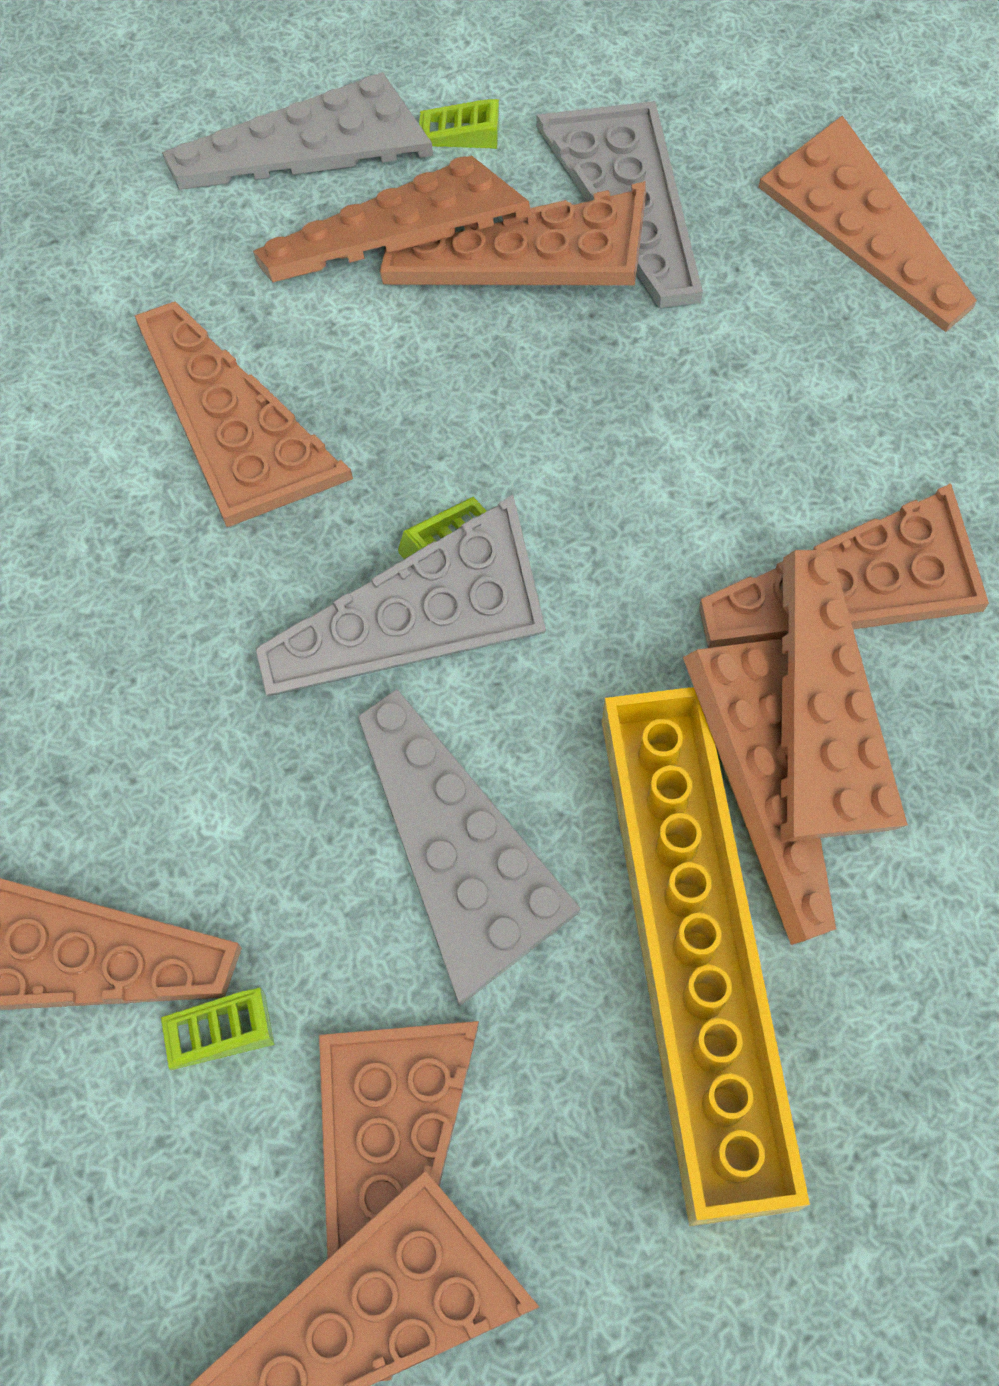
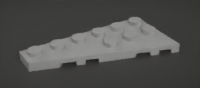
[162,72,433,190]
[536,101,703,308]
[255,495,546,697]
[358,689,581,1007]

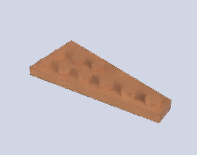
[758,115,977,332]
[253,155,531,282]
[380,181,646,285]
[135,301,353,528]
[699,483,989,648]
[780,550,908,842]
[683,639,836,945]
[0,878,242,1010]

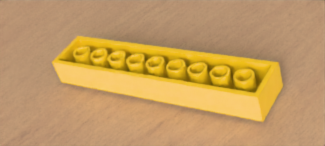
[601,687,810,1227]

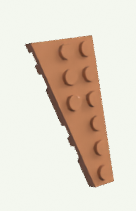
[319,1021,479,1381]
[189,1170,539,1386]

